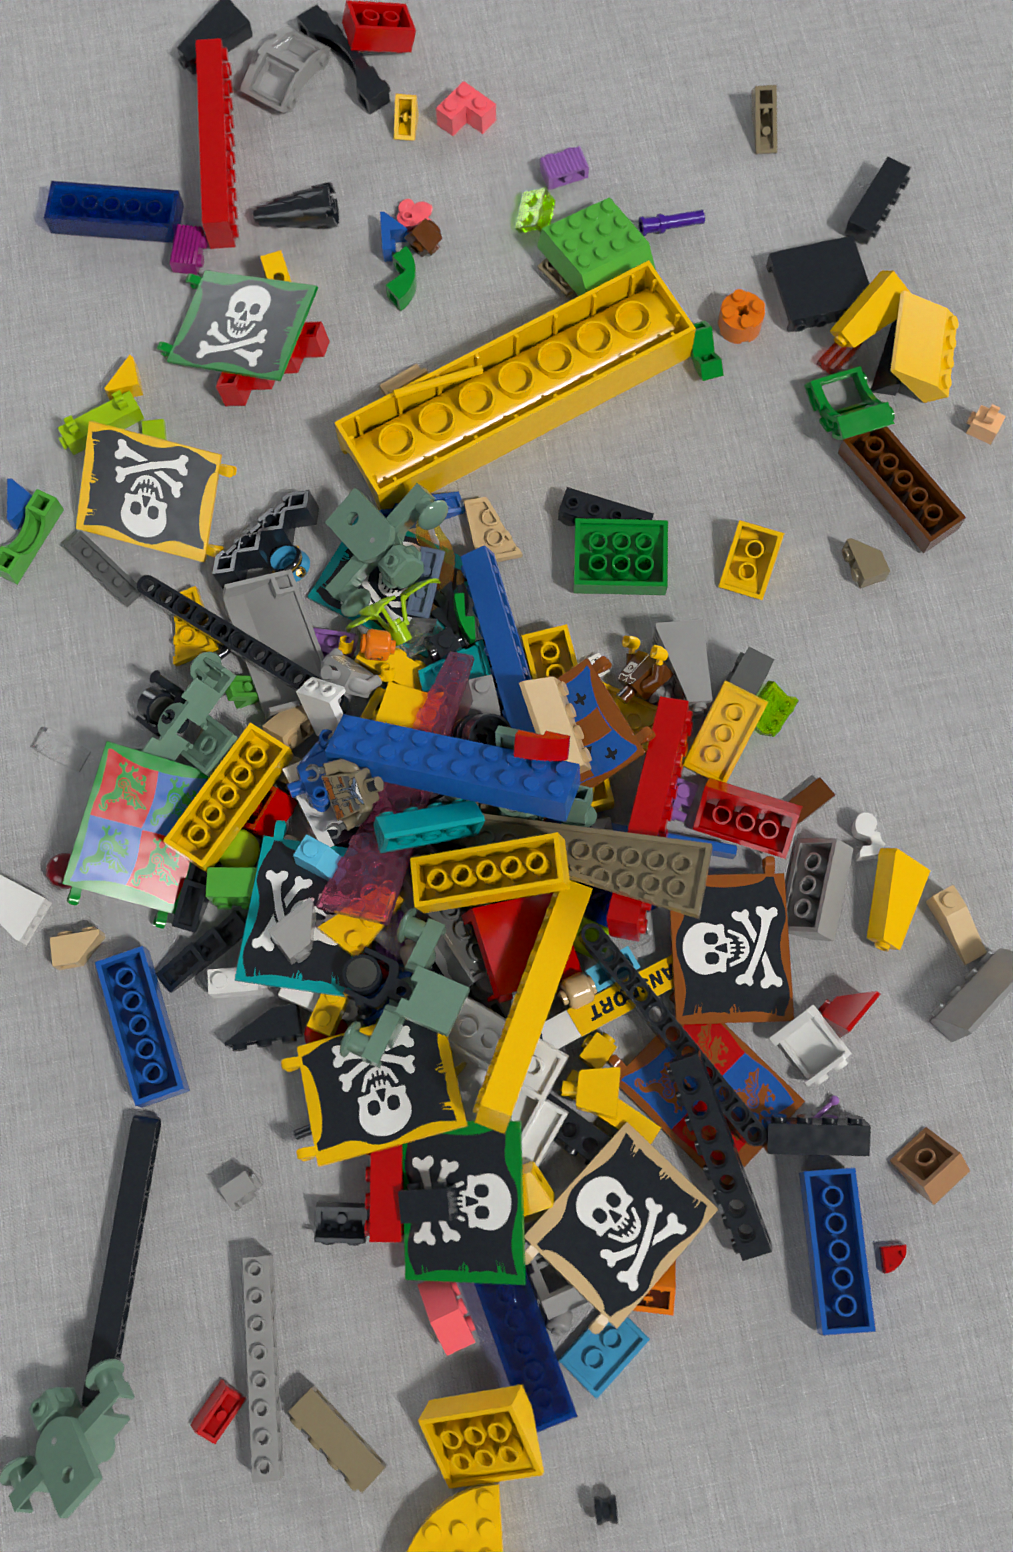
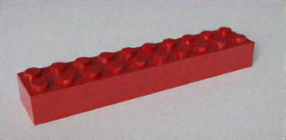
[196,38,239,249]
[607,696,693,942]

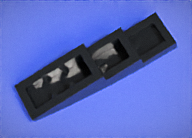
[156,911,246,993]

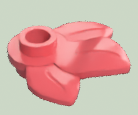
[397,198,433,231]

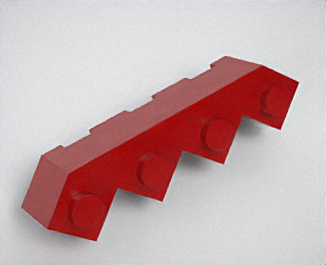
[216,321,330,406]

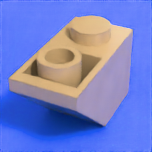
[50,927,105,970]

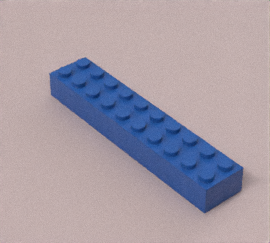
[325,714,581,822]

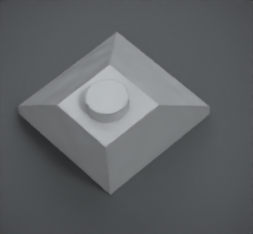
[447,675,501,725]
[268,897,317,964]

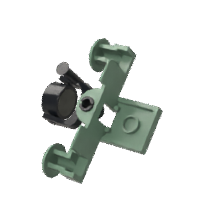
[135,652,238,777]

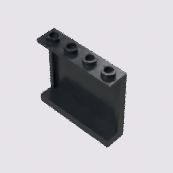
[766,235,870,332]

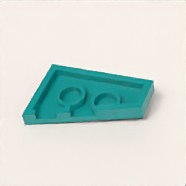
[418,639,493,694]

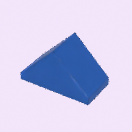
[7,478,32,530]

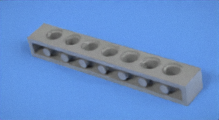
[242,1255,284,1483]

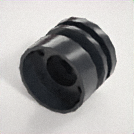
[450,714,511,746]

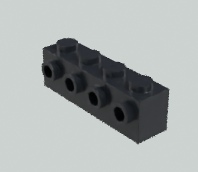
[844,157,911,245]
[558,487,654,526]
[763,1113,871,1156]

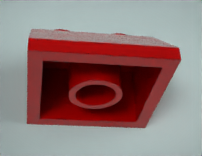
[242,786,298,840]

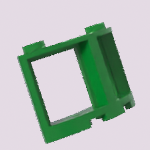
[804,366,895,440]

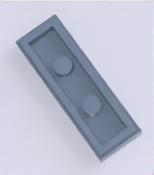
[406,546,445,619]

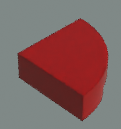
[879,1244,907,1274]

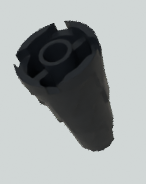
[253,182,340,229]

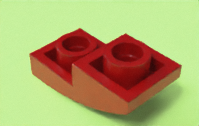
[514,730,570,761]

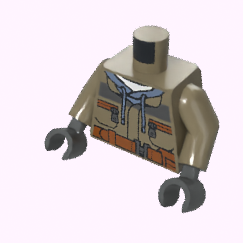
[305,759,384,839]

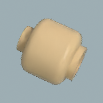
[558,972,597,1009]

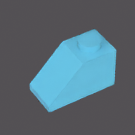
[293,834,351,887]

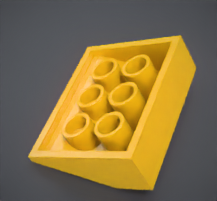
[891,291,959,403]
[418,1385,544,1489]

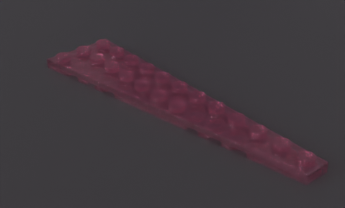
[316,651,474,926]

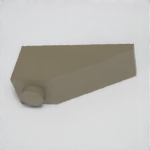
[751,85,777,154]

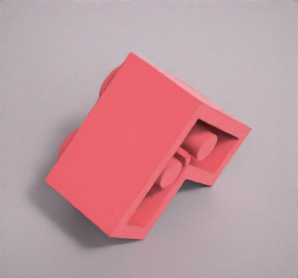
[436,81,496,136]
[418,1281,476,1356]

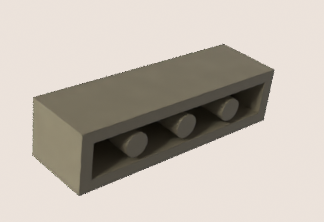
[288,1385,387,1493]

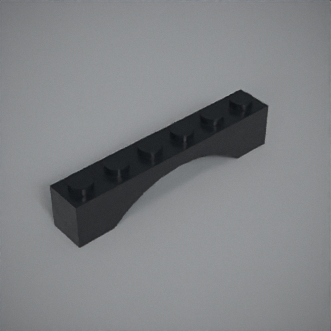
[297,4,391,115]

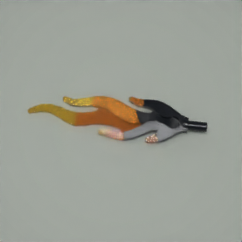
[416,519,469,649]

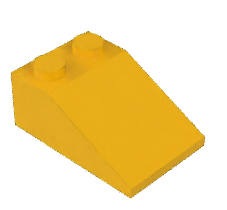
[718,520,785,600]

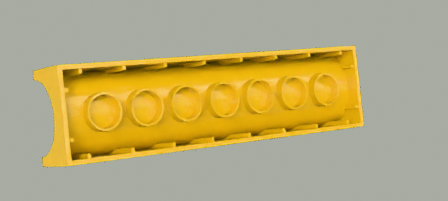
[334,260,696,510]

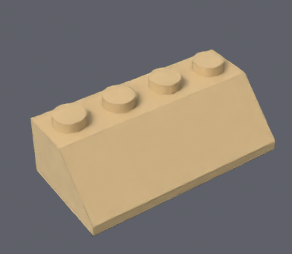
[519,677,592,774]

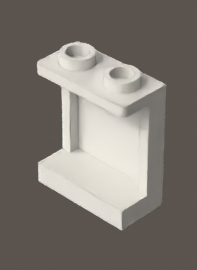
[296,677,346,739]
[769,1005,852,1087]

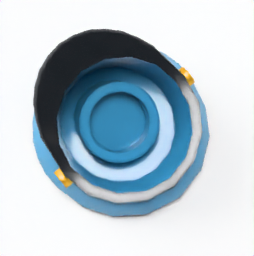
[268,544,310,582]

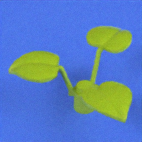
[345,578,441,646]

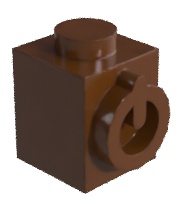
[404,218,443,257]

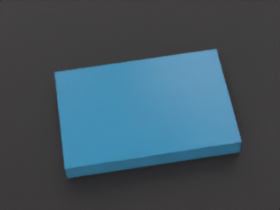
[558,1316,650,1399]

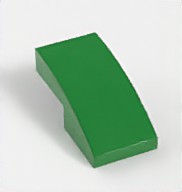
[453,593,476,644]

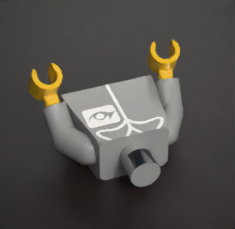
[319,636,395,698]

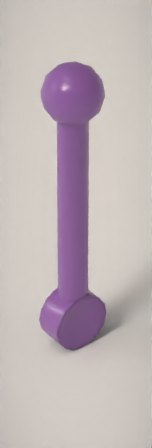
[813,1095,839,1118]

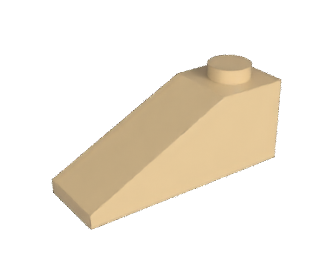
[926,885,987,965]

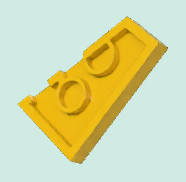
[173,586,219,667]

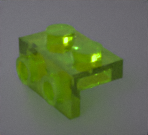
[515,187,555,234]
[754,681,799,737]

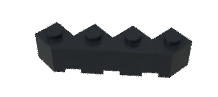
[212,490,319,589]

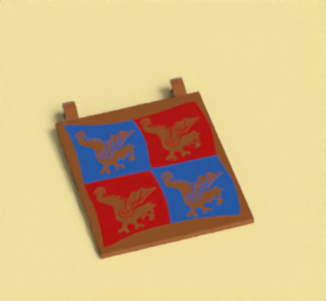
[608,992,805,1185]

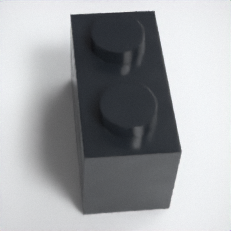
[398,1180,459,1224]

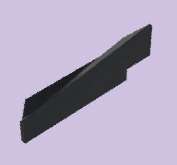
[871,319,901,396]

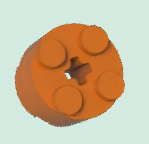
[718,289,765,344]

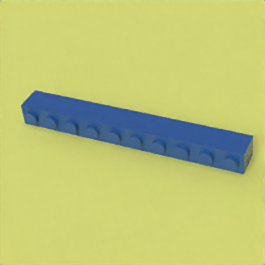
[460,545,536,733]

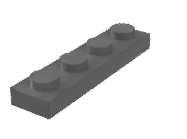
[64,530,142,608]

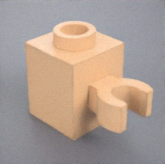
[966,404,1006,445]

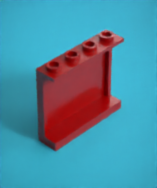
[461,892,582,1003]

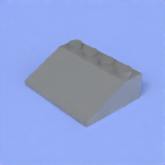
[929,948,1013,1042]

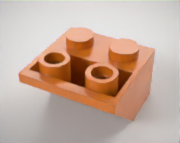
[632,1260,676,1316]

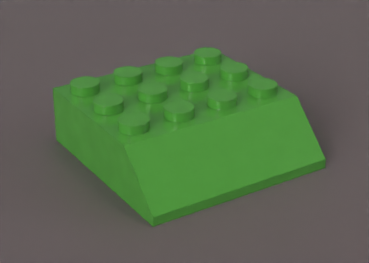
[537,197,656,296]

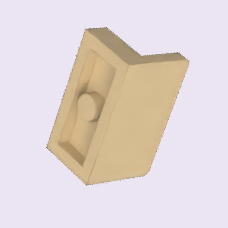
[380,364,428,396]

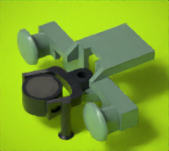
[340,908,470,1068]

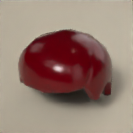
[46,853,72,890]

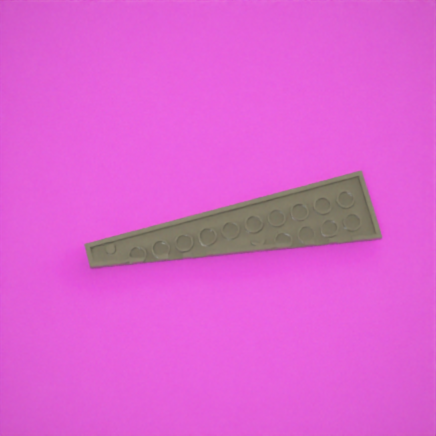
[419,805,713,919]

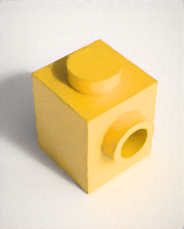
[578,1032,617,1069]

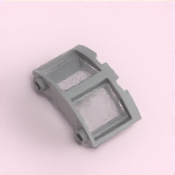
[240,27,331,112]

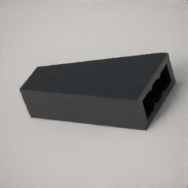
[177,0,253,75]

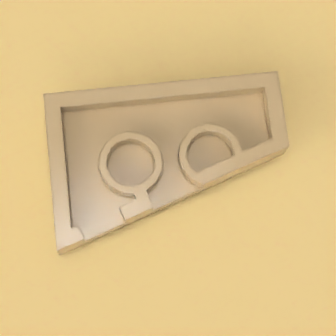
[464,497,523,562]

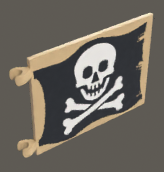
[524,1122,718,1334]

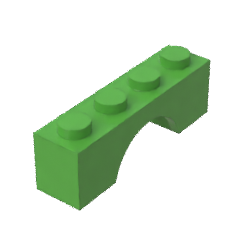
[0,489,64,585]

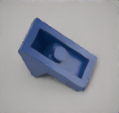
[380,212,408,262]

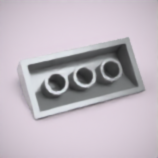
[786,838,854,941]

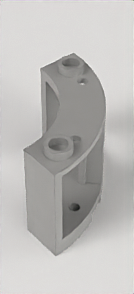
[524,1189,588,1320]

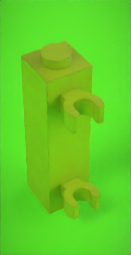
[58,390,145,456]

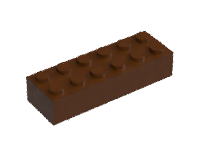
[838,426,966,553]

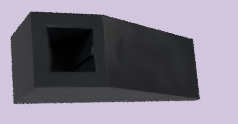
[225,1004,303,1052]

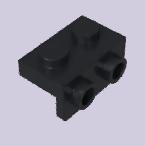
[314,1202,368,1246]

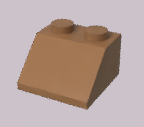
[890,1127,970,1205]

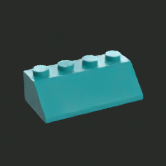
[374,799,485,853]

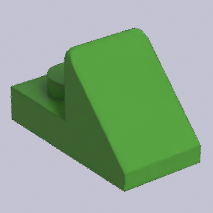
[225,676,259,709]

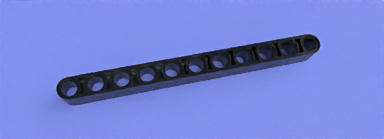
[137,575,350,714]
[579,923,767,1146]
[82,1115,161,1407]

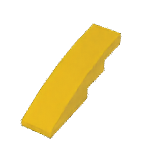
[559,1069,661,1144]

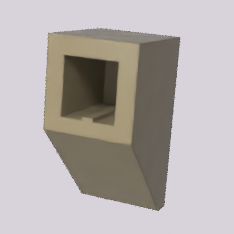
[842,538,890,589]

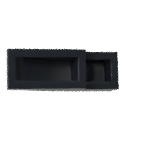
[172,860,221,933]

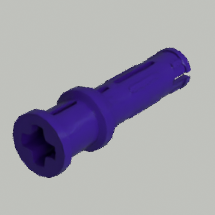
[638,209,705,237]

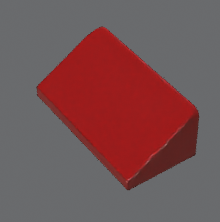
[191,1379,247,1444]

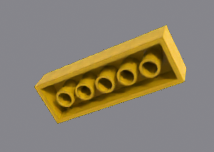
[163,722,294,873]
[410,832,571,913]

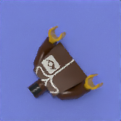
[616,635,674,704]

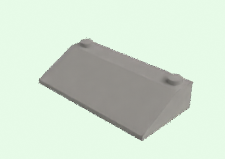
[222,569,325,722]

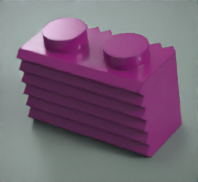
[169,224,208,275]

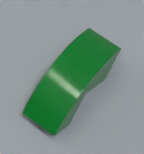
[386,246,417,312]
[691,321,724,381]

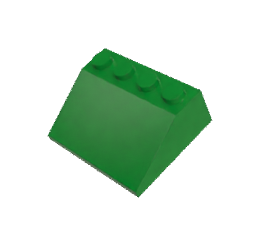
[573,518,668,596]

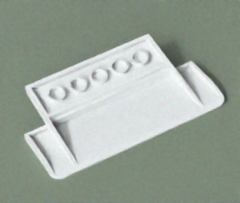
[448,996,569,1166]

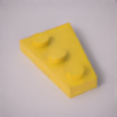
[317,884,404,957]

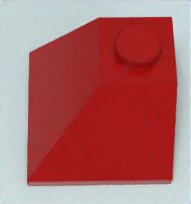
[818,991,881,1038]

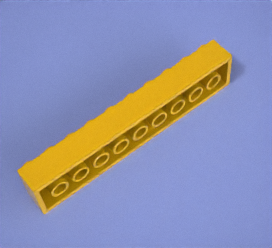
[472,880,593,1134]

